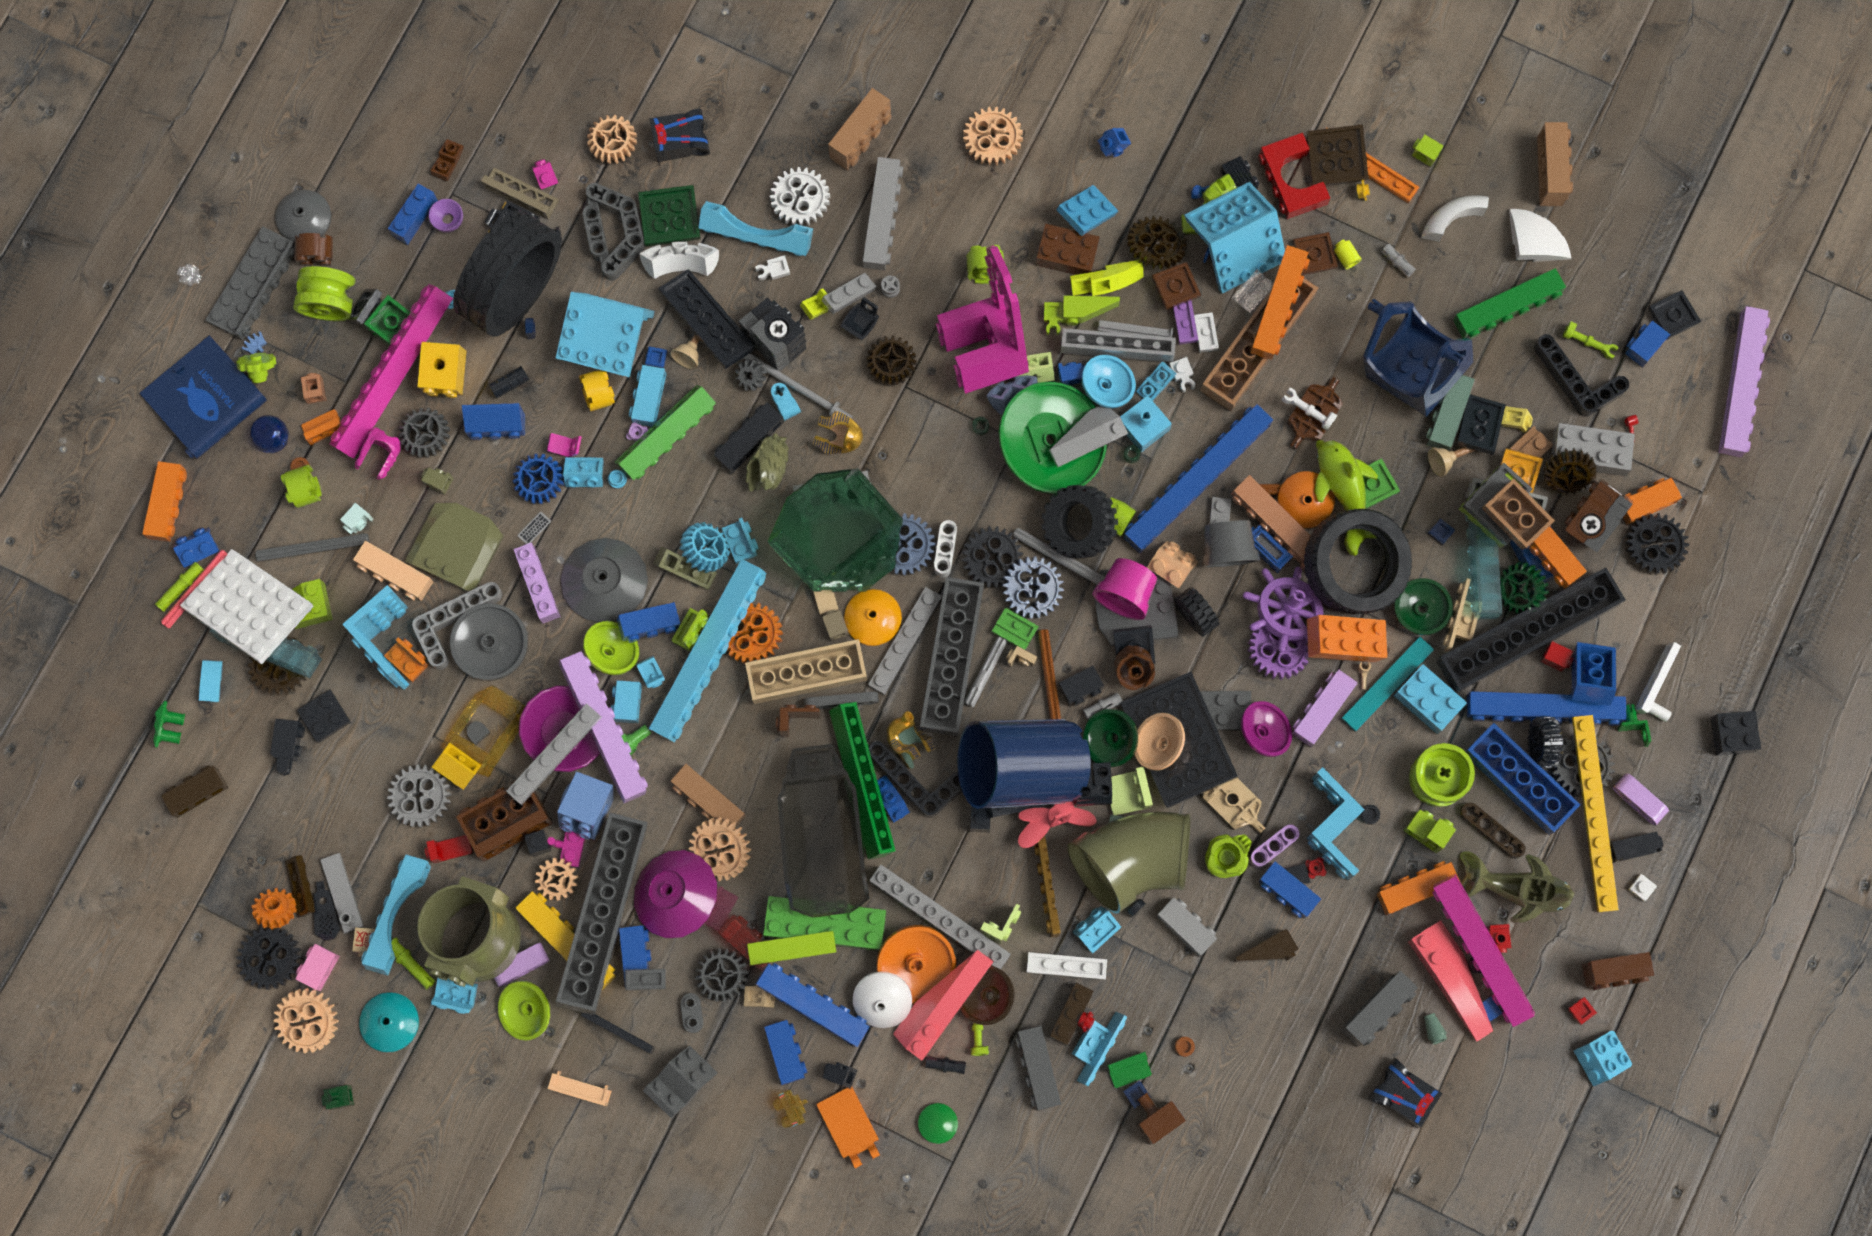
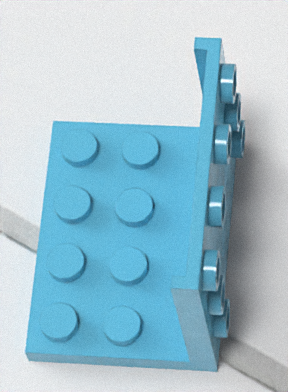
[1184,182,1285,294]
[556,292,655,377]
[343,585,410,689]

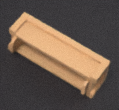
[548,1071,612,1106]

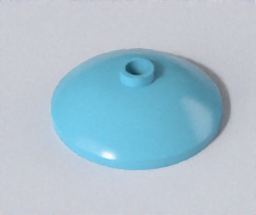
[1082,355,1136,408]

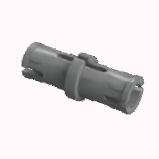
[1381,244,1416,278]
[1083,692,1122,721]

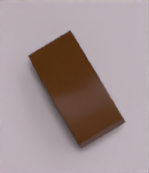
[430,139,464,182]

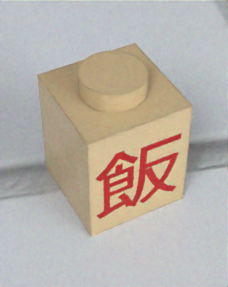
[352,927,375,957]

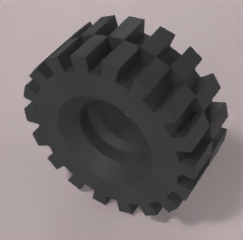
[1175,587,1220,637]

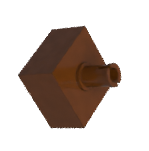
[1137,1093,1186,1145]

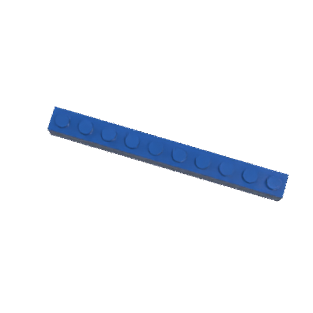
[1124,404,1274,554]

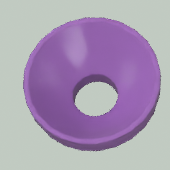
[429,199,463,232]

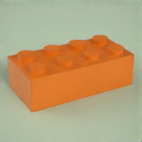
[1307,615,1387,662]

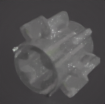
[176,264,202,287]

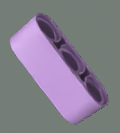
[1613,773,1669,826]
[1249,825,1299,868]
[494,943,550,987]

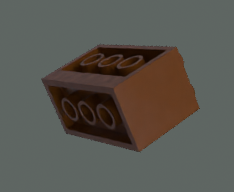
[456,779,553,862]

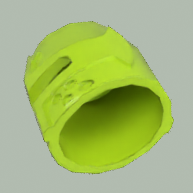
[1202,174,1236,205]
[1110,497,1136,537]

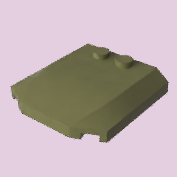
[405,503,504,592]

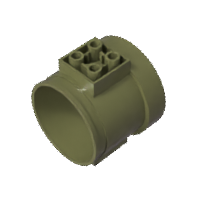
[418,876,521,987]

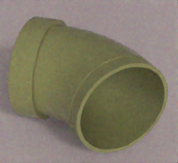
[1067,812,1190,914]

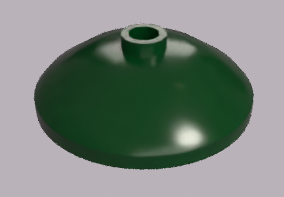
[1394,578,1453,635]
[1083,709,1138,767]

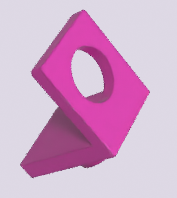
[546,433,581,457]

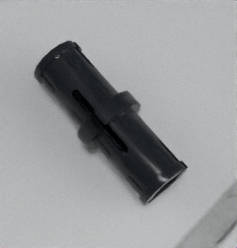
[925,1055,966,1074]

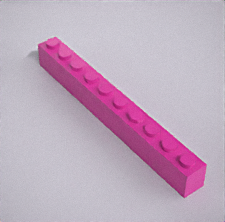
[329,284,453,459]

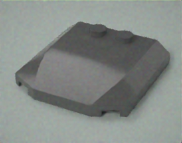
[1093,564,1178,646]

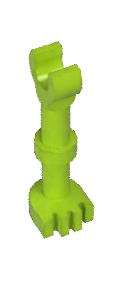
[1562,321,1619,360]
[970,1023,989,1056]

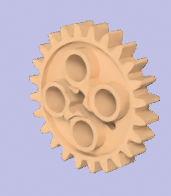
[963,107,1023,166]
[689,817,751,881]
[273,988,339,1053]

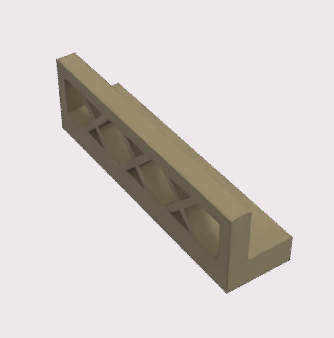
[481,168,559,220]

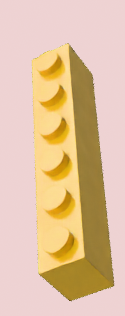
[516,891,616,990]

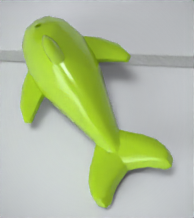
[1315,440,1378,556]

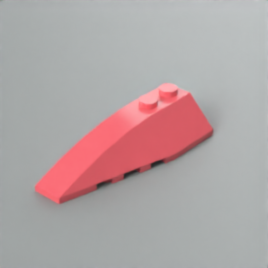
[1408,920,1493,1042]
[893,950,994,1060]

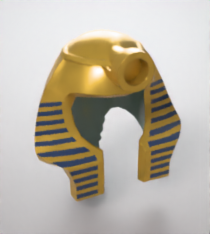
[887,711,935,769]

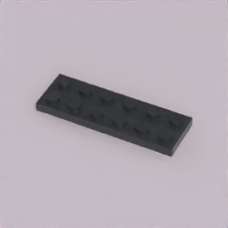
[658,269,756,369]

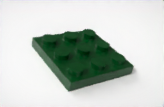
[638,185,701,247]

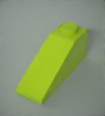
[1063,296,1120,326]

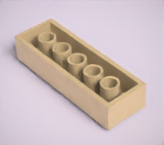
[745,639,867,704]

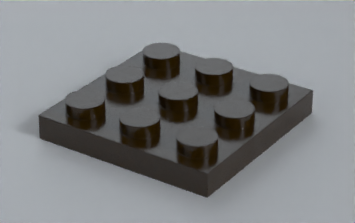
[1307,124,1369,186]

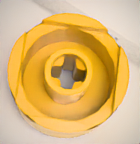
[579,370,615,412]

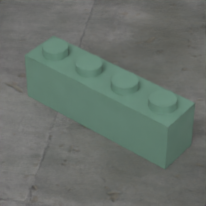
[1425,375,1475,451]

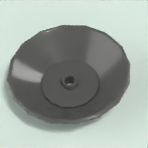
[561,538,648,622]

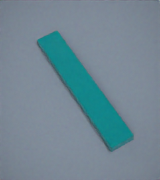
[1341,637,1434,732]

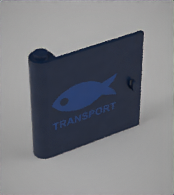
[140,335,268,459]

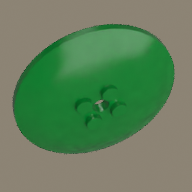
[999,382,1107,494]

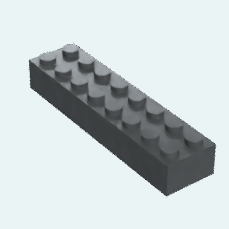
[920,577,984,737]

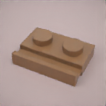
[1510,426,1553,457]

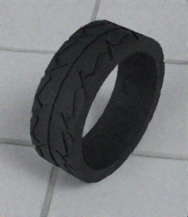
[453,210,561,337]

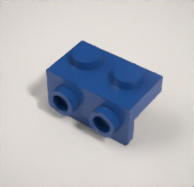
[173,527,219,568]

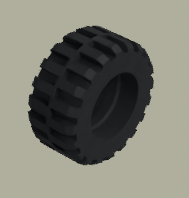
[1041,485,1118,558]

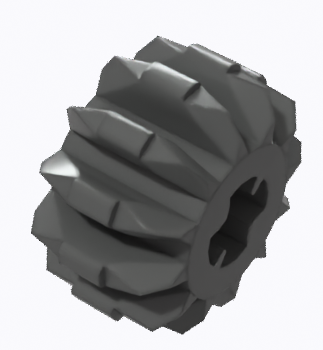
[735,359,767,391]

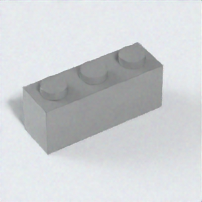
[1157,898,1217,957]

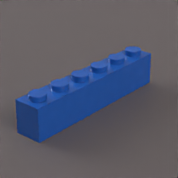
[754,963,870,1047]

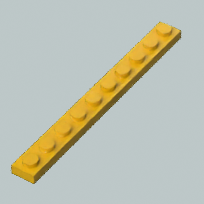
[1572,715,1619,912]

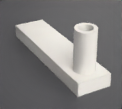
[1635,642,1681,722]

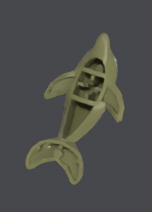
[1460,851,1574,923]

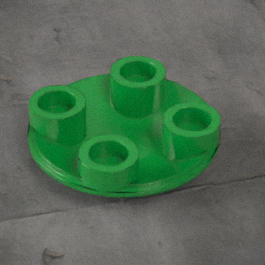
[918,1103,958,1144]

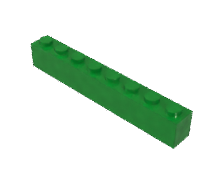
[829,702,896,860]

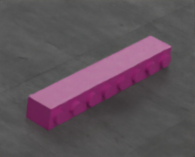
[1432,874,1535,1027]

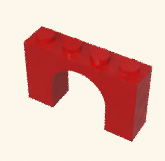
[1258,133,1330,219]

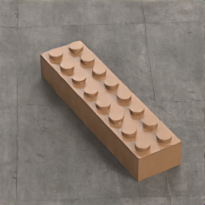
[1200,279,1319,411]

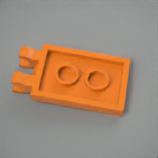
[816,1087,880,1168]

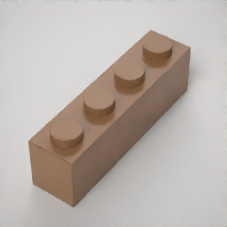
[671,764,746,828]

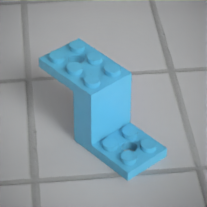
[1307,767,1364,880]

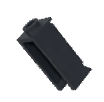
[1610,831,1663,863]

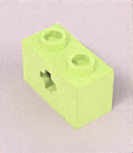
[1016,352,1055,383]

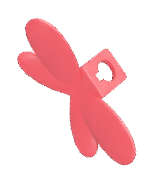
[1018,800,1097,848]

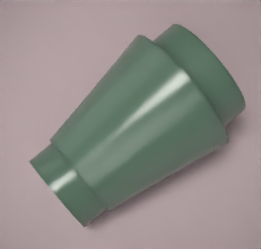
[1424,1013,1447,1045]

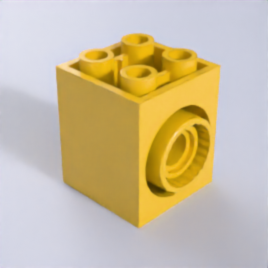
[418,342,467,398]

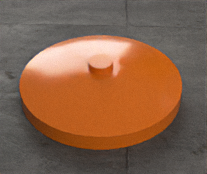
[877,925,956,1004]

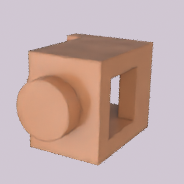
[301,373,327,404]

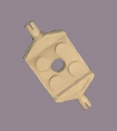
[1202,778,1265,833]

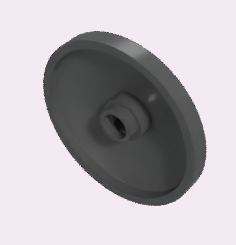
[450,604,528,681]

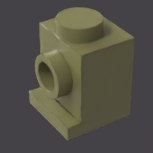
[421,467,454,495]

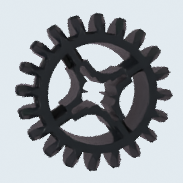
[1527,716,1564,768]

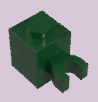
[321,1085,354,1110]

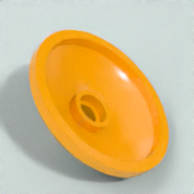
[844,589,902,646]

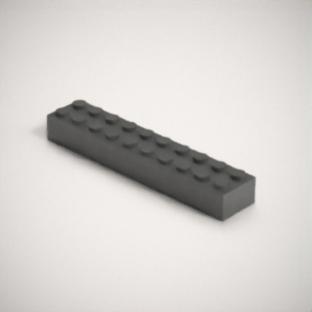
[556,812,648,1016]

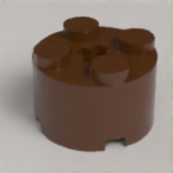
[294,233,333,266]
[1114,645,1155,690]

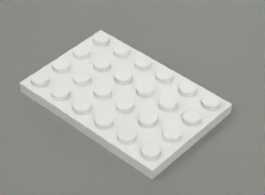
[180,549,314,664]

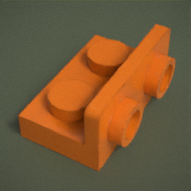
[384,637,429,682]

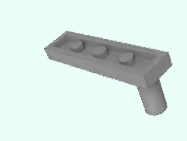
[321,853,364,934]

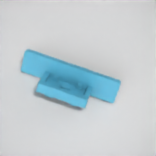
[1072,1012,1127,1086]

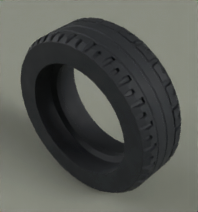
[1304,509,1412,614]

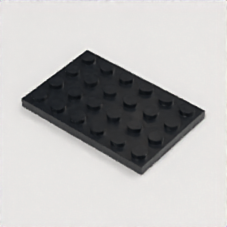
[1120,671,1239,809]

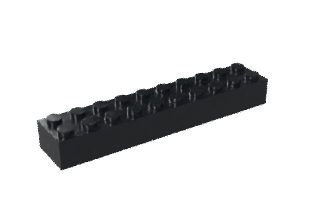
[1436,567,1626,693]

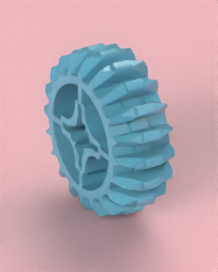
[680,522,730,573]

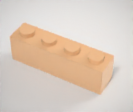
[353,541,433,601]

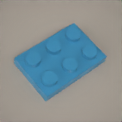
[1056,185,1118,236]

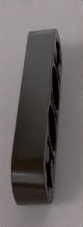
[1460,802,1526,859]

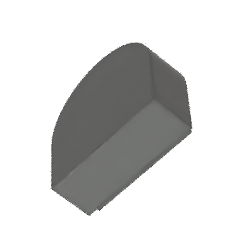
[467,721,491,745]

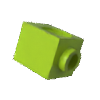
[1412,135,1443,167]

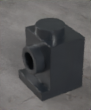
[823,1062,858,1089]

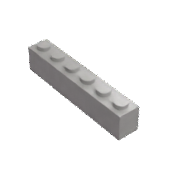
[863,157,903,271]
[1061,328,1176,362]

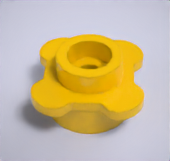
[1357,180,1370,201]

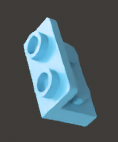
[563,457,604,487]
[722,518,759,564]
[1073,906,1121,953]

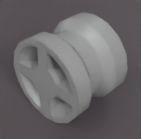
[881,275,900,298]

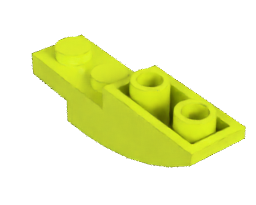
[1070,260,1144,296]

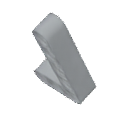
[412,582,503,670]

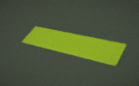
[747,931,836,965]

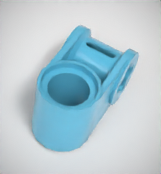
[771,383,801,421]

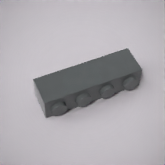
[1015,1026,1061,1111]

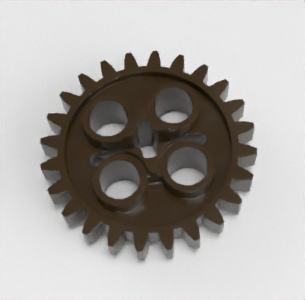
[1127,216,1187,270]
[247,635,312,696]

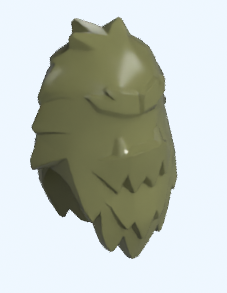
[745,433,789,492]

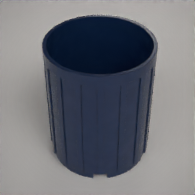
[957,719,1091,809]

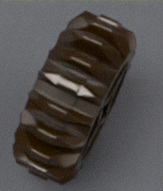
[866,335,917,386]
[1544,448,1597,495]

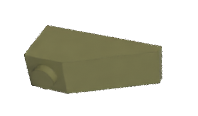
[653,546,717,590]

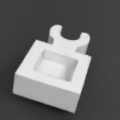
[755,255,790,280]
[1169,357,1195,393]

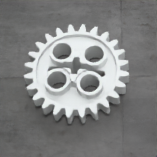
[770,167,830,226]

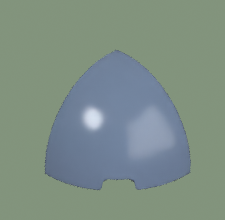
[987,375,1038,415]

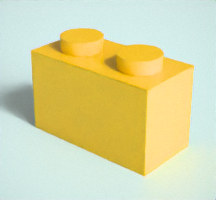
[432,743,481,790]

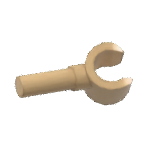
[1358,662,1371,690]

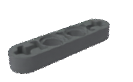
[803,692,879,709]

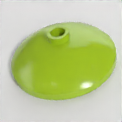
[583,621,639,675]
[498,981,550,1041]

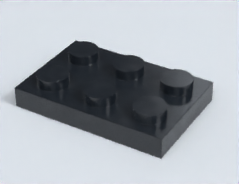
[1456,394,1506,455]

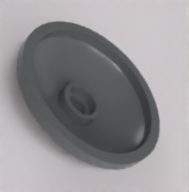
[275,190,332,240]

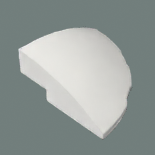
[1509,209,1571,262]

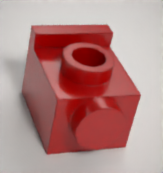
[1486,924,1512,954]

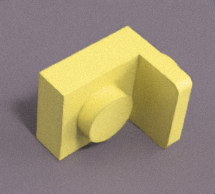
[1501,406,1533,433]

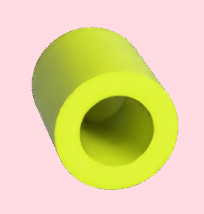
[1334,240,1362,270]

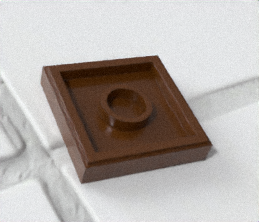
[1292,232,1338,276]
[1152,262,1201,310]

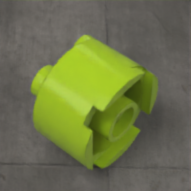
[966,245,1004,284]
[281,465,322,508]

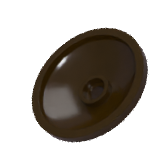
[960,966,1015,1025]

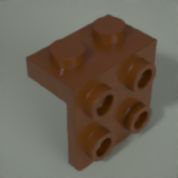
[776,704,820,737]

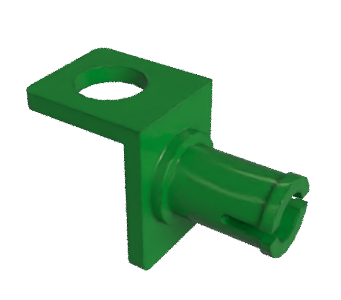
[1618,704,1651,747]

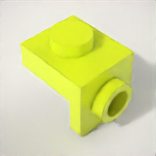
[800,288,829,320]

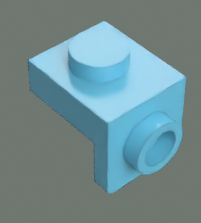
[636,656,665,688]

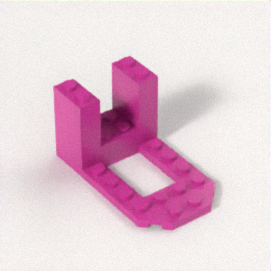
[936,245,1029,394]

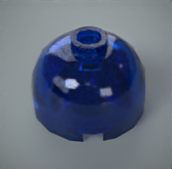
[250,415,289,454]

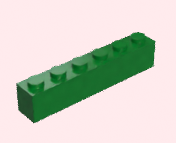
[1453,268,1566,339]

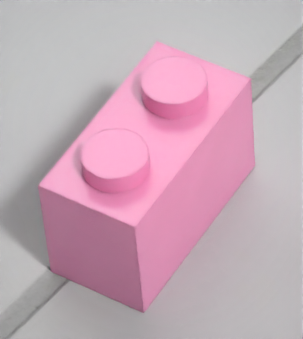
[296,944,340,991]

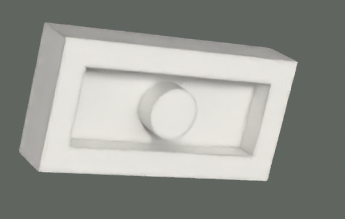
[1194,312,1219,353]

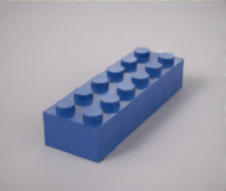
[1465,723,1580,835]

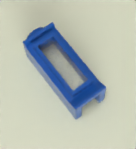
[1252,525,1293,574]

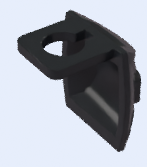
[840,297,879,341]

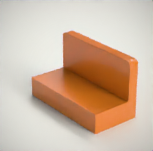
[301,409,341,445]

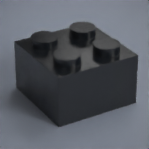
[1711,711,1761,756]

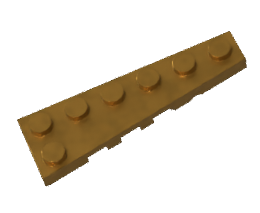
[1034,836,1061,938]

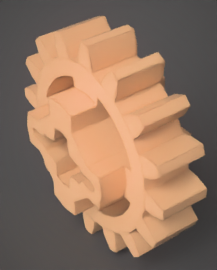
[535,858,579,901]

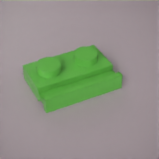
[991,607,1039,650]

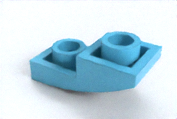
[1136,362,1177,401]
[199,660,223,702]

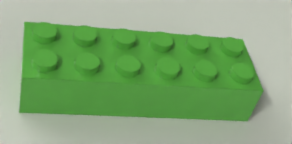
[763,896,887,951]

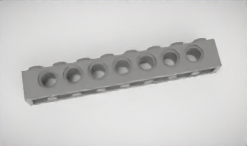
[870,865,1011,969]

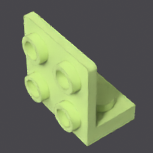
[1110,767,1153,816]
[980,904,1021,944]

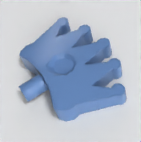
[242,332,267,354]

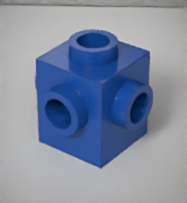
[1097,128,1131,157]

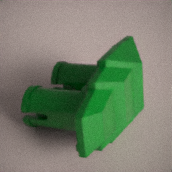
[153,701,185,749]

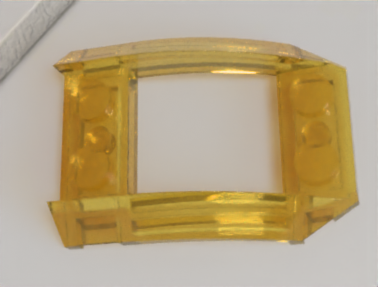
[441,685,525,777]

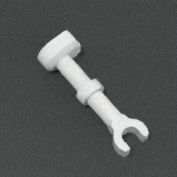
[1281,388,1337,431]

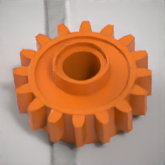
[252,888,297,929]

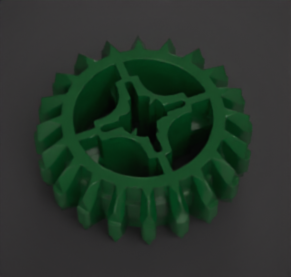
[1496,562,1549,614]

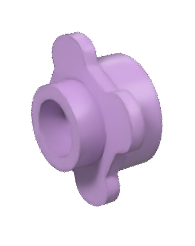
[626,423,648,441]

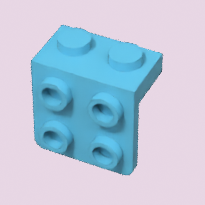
[1574,1031,1632,1086]

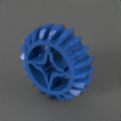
[513,454,564,504]

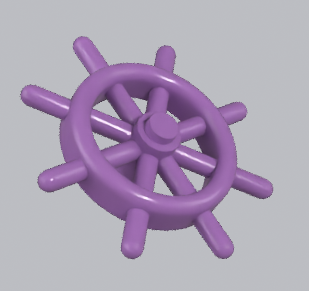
[1243,567,1323,652]

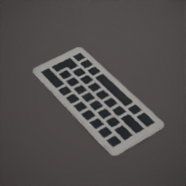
[518,512,551,544]

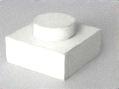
[1628,874,1657,902]

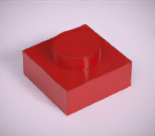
[1568,997,1597,1025]

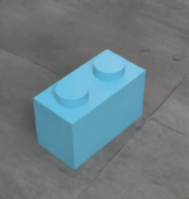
[611,681,642,724]

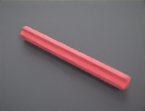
[161,550,228,628]

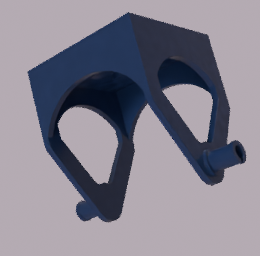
[1363,299,1474,417]

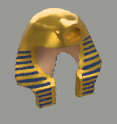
[813,411,863,454]

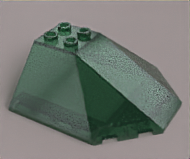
[767,468,903,592]

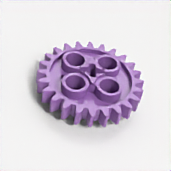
[1248,619,1309,680]

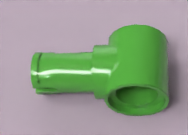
[621,724,651,756]

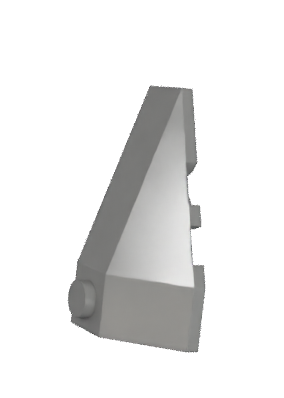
[1049,406,1128,467]

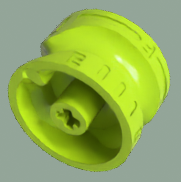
[293,266,356,321]
[1409,743,1475,807]

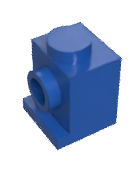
[1057,362,1085,385]

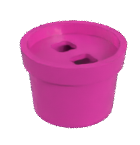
[1092,558,1157,620]

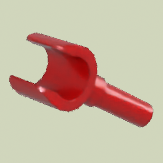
[1624,415,1639,442]

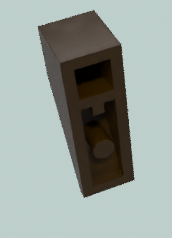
[1234,929,1299,962]

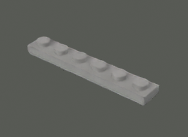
[868,587,942,695]
[506,703,602,805]

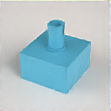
[1120,396,1172,452]

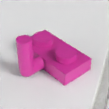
[547,832,585,868]

